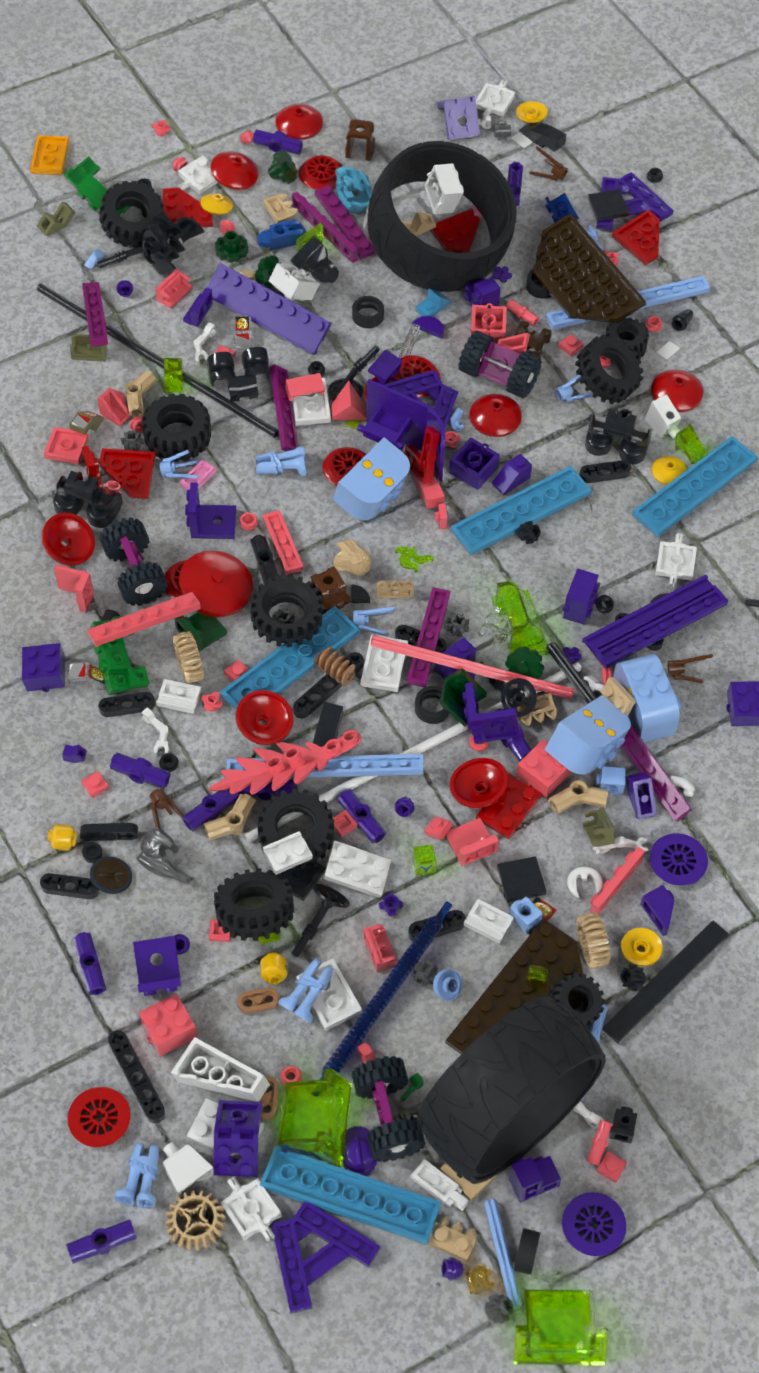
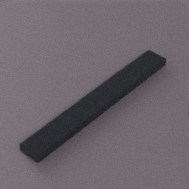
[602,920,729,1044]

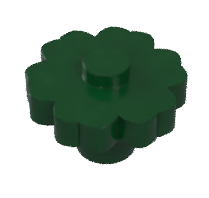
[268,150,297,184]
[215,231,249,263]
[255,255,283,290]
[505,646,545,679]

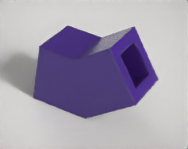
[62,745,87,763]

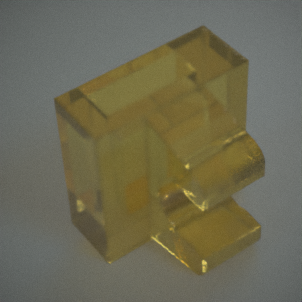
[466,1265,494,1294]

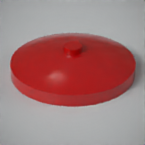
[178,551,253,617]

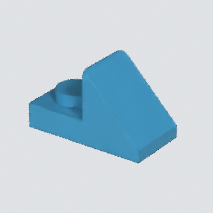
[416,289,451,317]

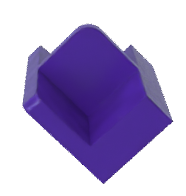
[368,350,403,385]

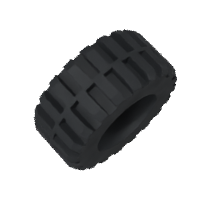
[99,181,164,248]
[142,394,211,462]

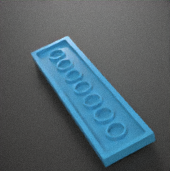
[632,436,758,537]
[451,466,592,556]
[220,606,360,710]
[260,1146,441,1245]

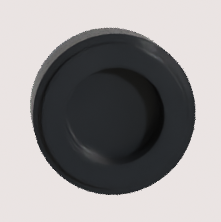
[82,842,103,863]

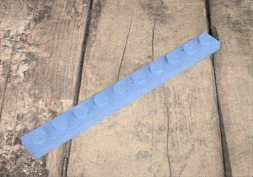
[546,276,710,330]
[226,754,423,778]

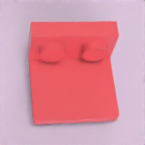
[54,565,94,612]
[445,818,499,866]

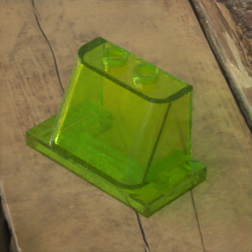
[492,581,549,656]
[277,1069,352,1168]
[513,1289,609,1365]

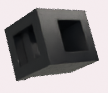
[610,1106,638,1144]

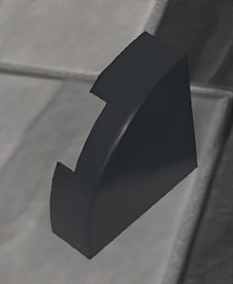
[351,584,370,603]

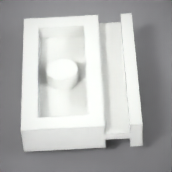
[156,679,202,714]
[263,831,313,875]
[464,899,514,944]

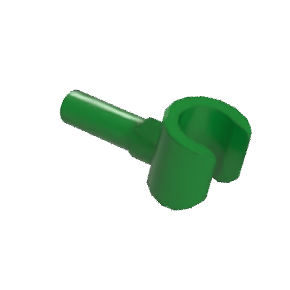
[400,1073,424,1102]

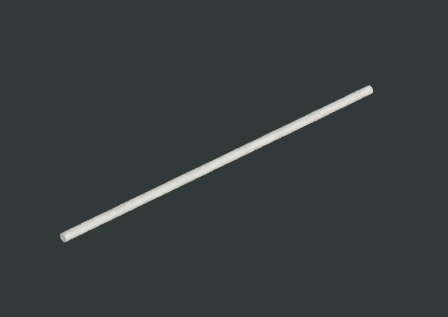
[245,662,582,843]

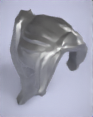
[136,828,193,884]

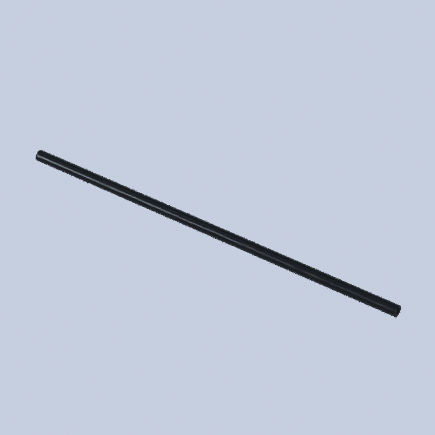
[37,283,279,438]

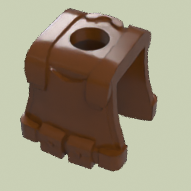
[345,119,375,161]
[310,566,350,614]

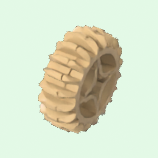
[173,632,204,683]
[576,912,611,969]
[165,1190,226,1251]

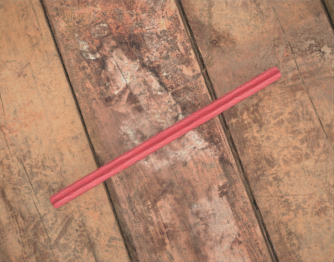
[371,635,574,699]

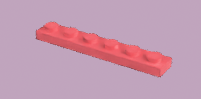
[87,592,201,647]

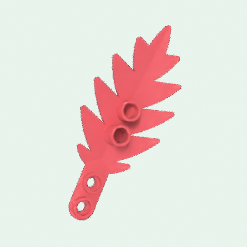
[209,730,362,795]

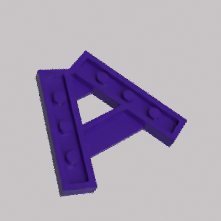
[596,172,673,230]
[384,370,459,430]
[271,1201,381,1314]

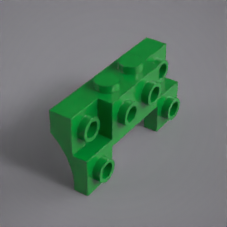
[64,156,132,215]
[90,616,150,695]

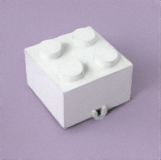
[424,164,464,214]
[269,263,320,301]

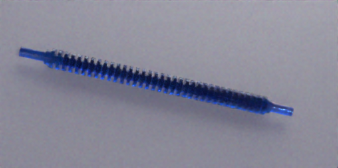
[311,901,452,1097]

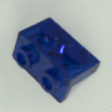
[545,193,579,223]

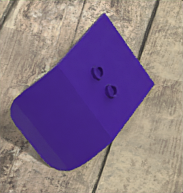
[357,379,445,482]

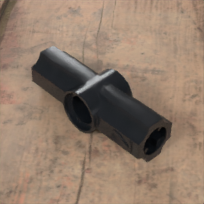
[250,534,279,585]

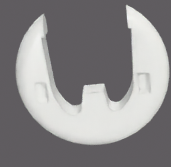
[567,866,603,898]

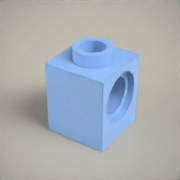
[596,766,626,795]
[510,897,543,934]

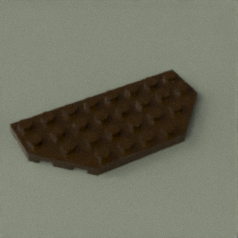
[532,213,646,323]
[445,919,583,1054]

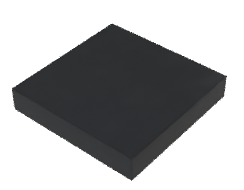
[588,189,629,222]
[497,856,547,902]
[273,862,326,901]

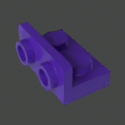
[183,288,213,327]

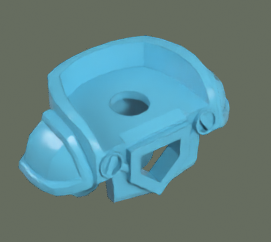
[335,167,372,213]

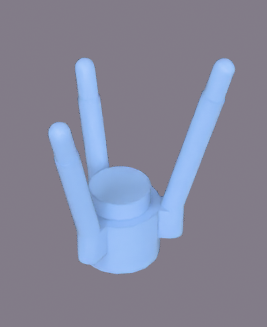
[555,375,593,403]
[160,450,202,479]
[353,607,395,635]

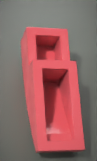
[410,470,445,509]

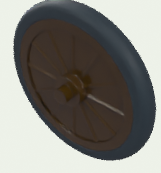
[90,856,132,894]

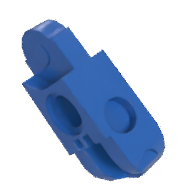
[257,220,306,250]

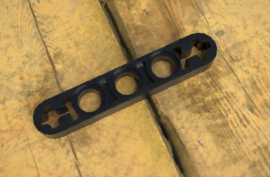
[293,652,364,719]
[108,1030,165,1123]

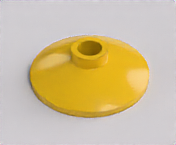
[516,101,548,123]
[200,193,233,215]
[652,456,687,485]
[621,928,663,966]

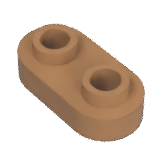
[238,987,280,1014]
[259,1076,279,1121]

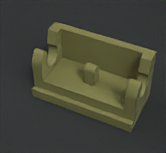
[70,334,108,362]
[583,807,615,847]

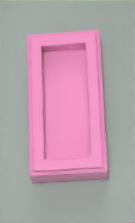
[179,459,216,490]

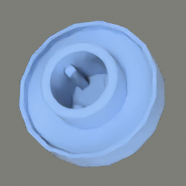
[433,969,462,1000]

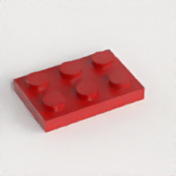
[476,773,542,840]

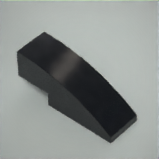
[519,122,567,152]
[313,702,343,747]

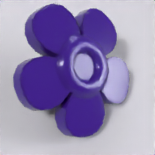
[493,266,512,283]
[562,647,582,664]

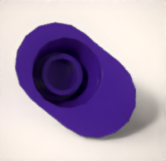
[340,1126,377,1176]

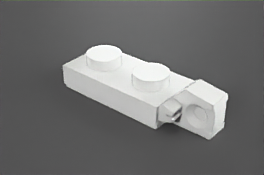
[410,1159,468,1211]

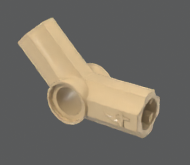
[125,370,157,418]
[548,780,609,814]
[204,793,256,841]

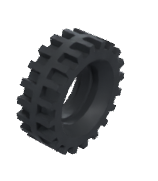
[575,334,644,404]
[251,575,323,647]
[257,789,334,869]
[214,868,295,941]

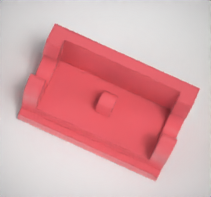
[155,269,192,309]
[285,373,325,401]
[363,924,398,972]

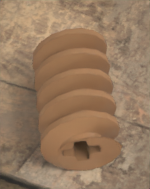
[314,647,356,687]

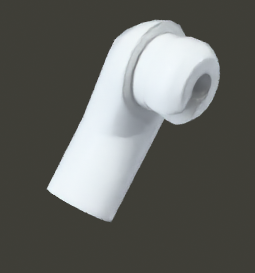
[670,775,695,797]

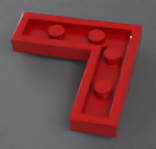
[404,426,441,484]
[82,446,103,491]

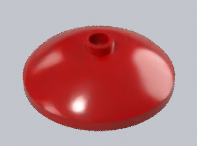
[275,104,323,140]
[210,151,259,190]
[651,370,704,412]
[469,394,522,437]
[41,513,95,566]
[235,690,294,745]
[450,758,509,808]

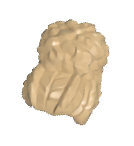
[333,539,371,576]

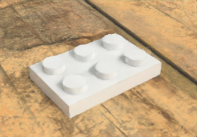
[293,378,331,426]
[360,635,408,692]
[323,841,391,898]
[296,958,362,1031]
[187,1098,265,1158]

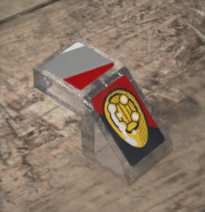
[234,315,252,350]
[68,662,107,690]

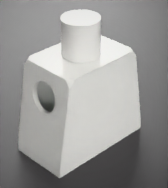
[645,395,682,440]
[163,1142,214,1199]

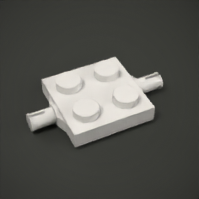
[476,79,515,118]
[177,155,219,194]
[655,533,697,588]
[220,1177,282,1242]

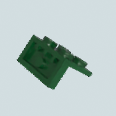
[174,612,227,652]
[440,668,487,727]

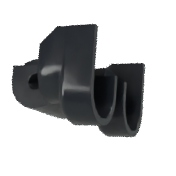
[144,212,205,275]
[290,236,339,283]
[207,347,270,402]
[585,409,652,465]
[53,471,123,528]

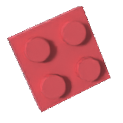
[44,427,89,465]

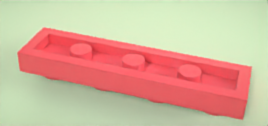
[263,510,304,575]
[590,846,645,915]

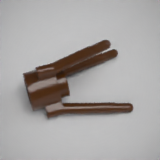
[530,146,568,181]
[667,654,713,683]
[149,788,184,829]

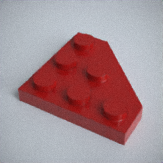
[163,188,213,227]
[430,208,480,253]
[612,210,660,266]
[99,448,156,499]

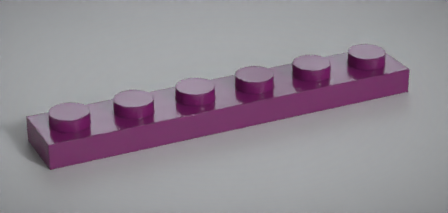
[315,185,375,259]
[292,191,358,263]
[82,282,108,346]
[270,364,299,452]
[407,587,451,688]
[621,725,693,822]

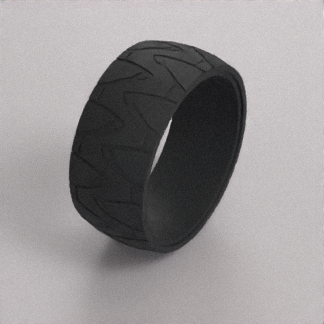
[367,141,517,292]
[417,996,606,1184]

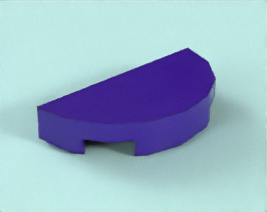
[412,316,444,339]

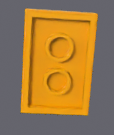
[30,135,70,175]

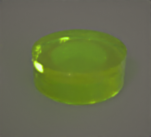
[527,965,549,981]

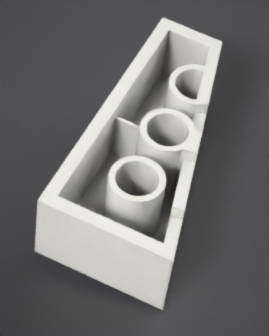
[171,1037,270,1102]

